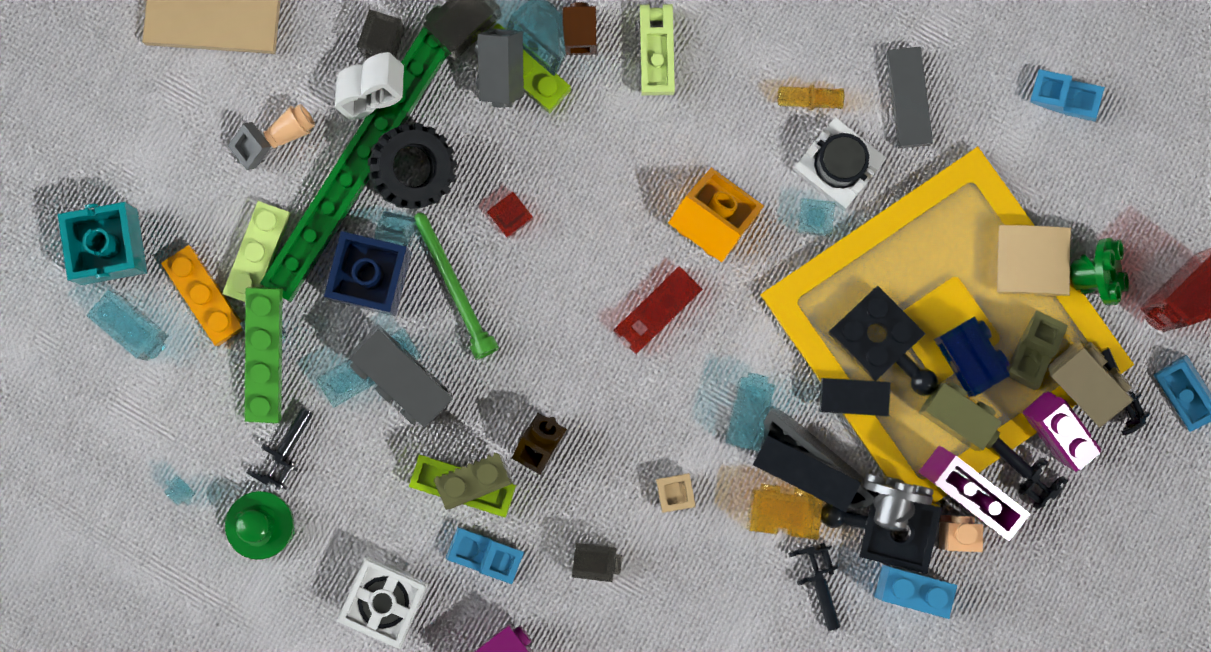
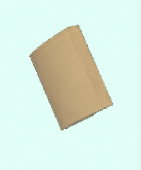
[997,225,1071,296]

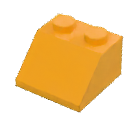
[668,167,764,263]

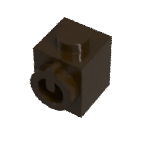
[511,413,567,475]

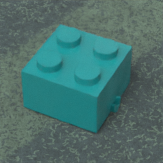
[57,202,147,285]

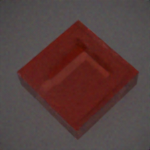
[487,192,534,239]

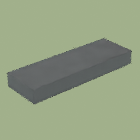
[886,46,933,149]

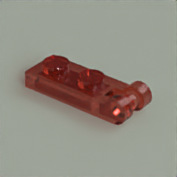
[613,266,703,355]

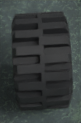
[368,123,457,209]

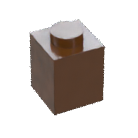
[563,2,597,55]

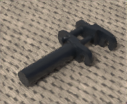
[1099,347,1150,435]
[246,407,314,491]
[991,437,1068,509]
[788,543,841,631]

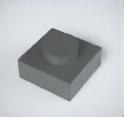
[228,122,272,170]

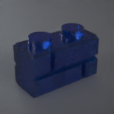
[934,316,1010,397]

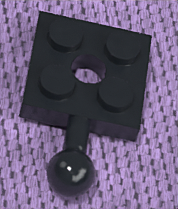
[828,285,938,396]
[820,492,943,574]

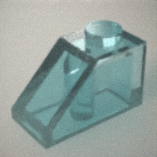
[506,0,566,76]

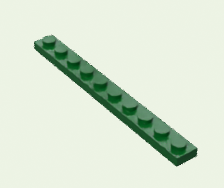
[260,5,467,302]

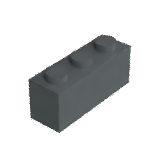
[349,324,453,428]

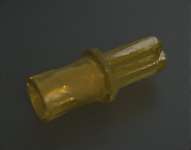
[777,84,844,111]

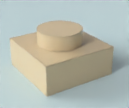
[656,473,696,513]

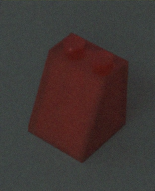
[1140,248,1211,332]

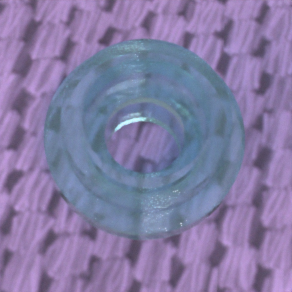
[164,475,195,506]

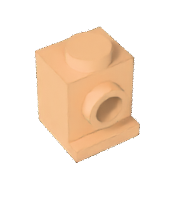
[939,515,983,552]

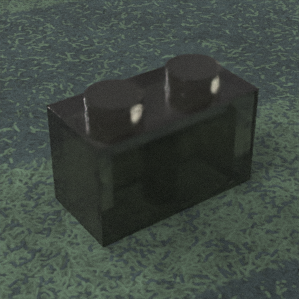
[423,0,502,61]

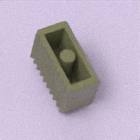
[434,452,513,510]

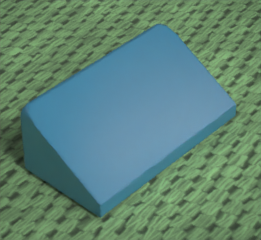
[1153,355,1211,432]

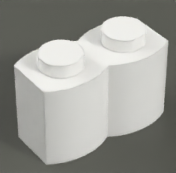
[335,52,404,120]

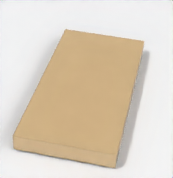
[142,0,281,54]

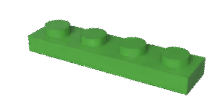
[245,287,283,423]

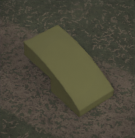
[1004,310,1068,390]

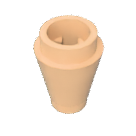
[263,104,315,148]

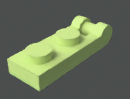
[640,4,675,96]

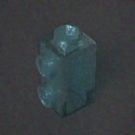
[86,290,169,361]
[723,373,775,452]

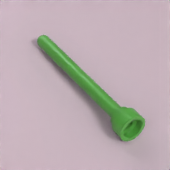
[414,212,499,360]

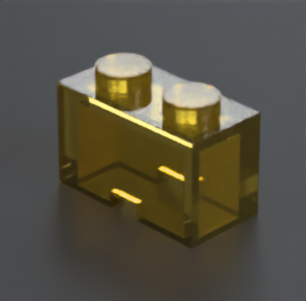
[747,484,823,540]

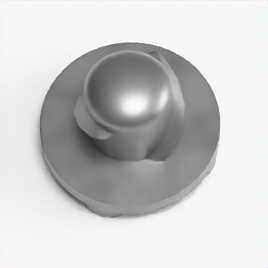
[863,473,934,531]

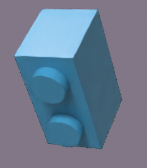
[874,564,957,619]

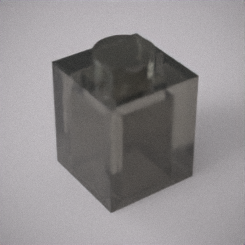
[357,9,405,61]
[572,541,623,582]

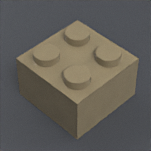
[1048,339,1134,428]

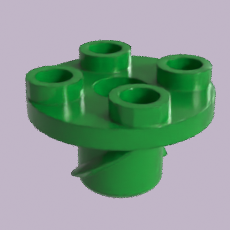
[1070,238,1129,306]
[225,491,295,560]

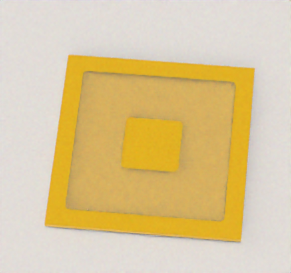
[760,146,1135,504]

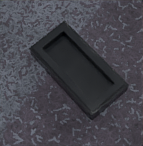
[819,378,891,416]

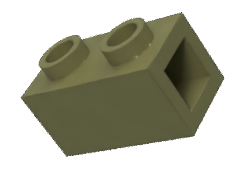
[919,382,1002,451]

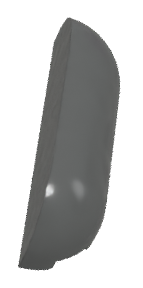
[763,408,877,509]

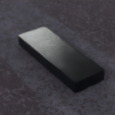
[753,433,862,512]

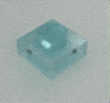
[797,198,835,237]
[375,211,416,247]

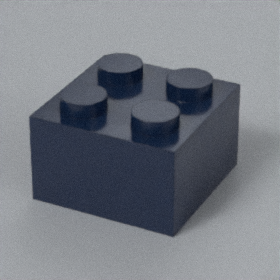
[324,231,412,317]

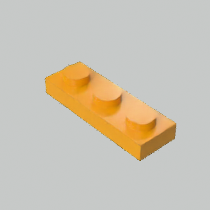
[161,245,245,346]

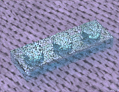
[316,327,421,408]

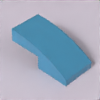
[1030,69,1105,122]
[446,526,524,584]

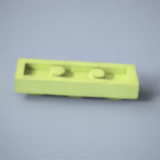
[222,201,291,302]

